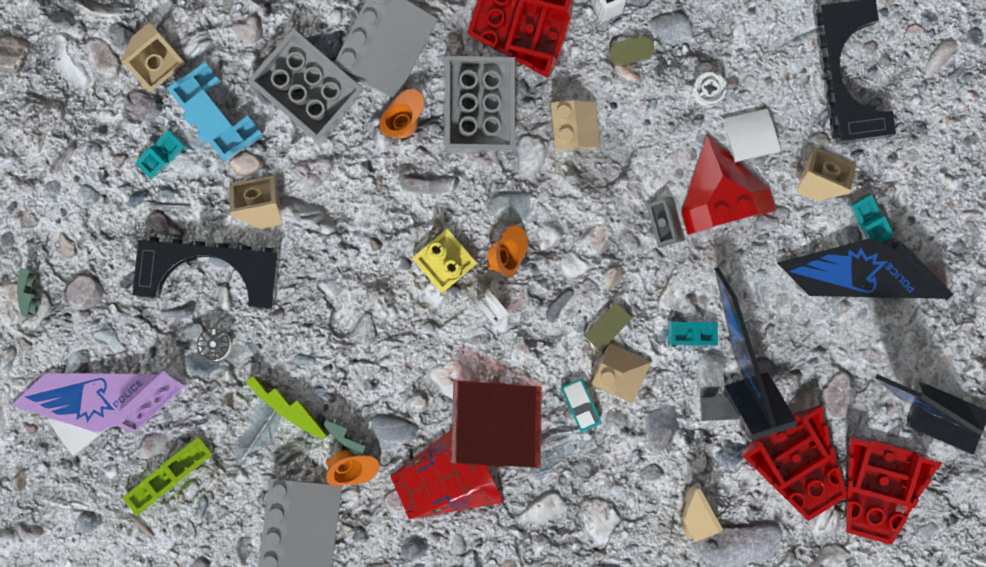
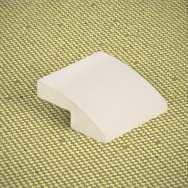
[722,109,781,163]
[48,418,108,456]

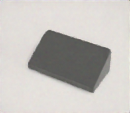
[646,197,685,248]

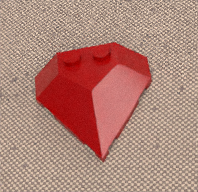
[681,135,776,235]

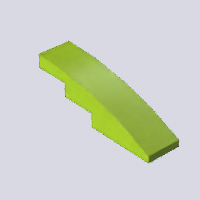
[246,376,329,439]
[122,437,213,517]

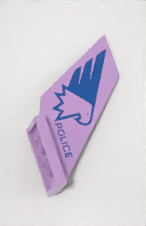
[12,370,185,434]

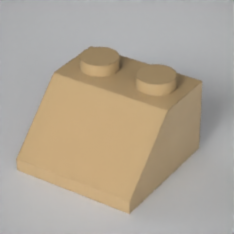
[550,100,600,153]

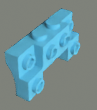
[167,62,264,162]

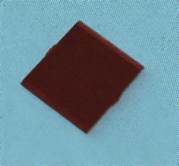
[451,380,542,468]

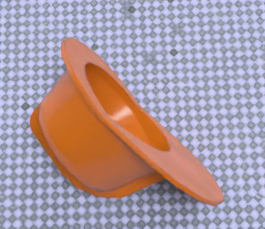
[379,89,425,139]
[487,225,528,277]
[326,450,379,487]

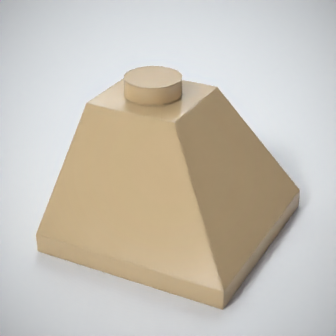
[121,22,185,93]
[796,146,856,201]
[229,175,282,229]
[590,343,651,404]
[681,485,723,542]

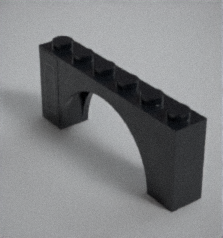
[814,0,896,145]
[132,236,280,310]

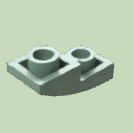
[17,268,40,318]
[324,417,367,455]

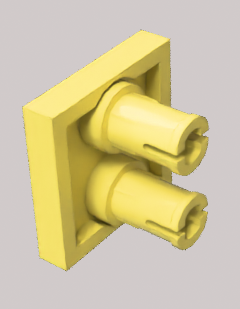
[412,229,477,294]

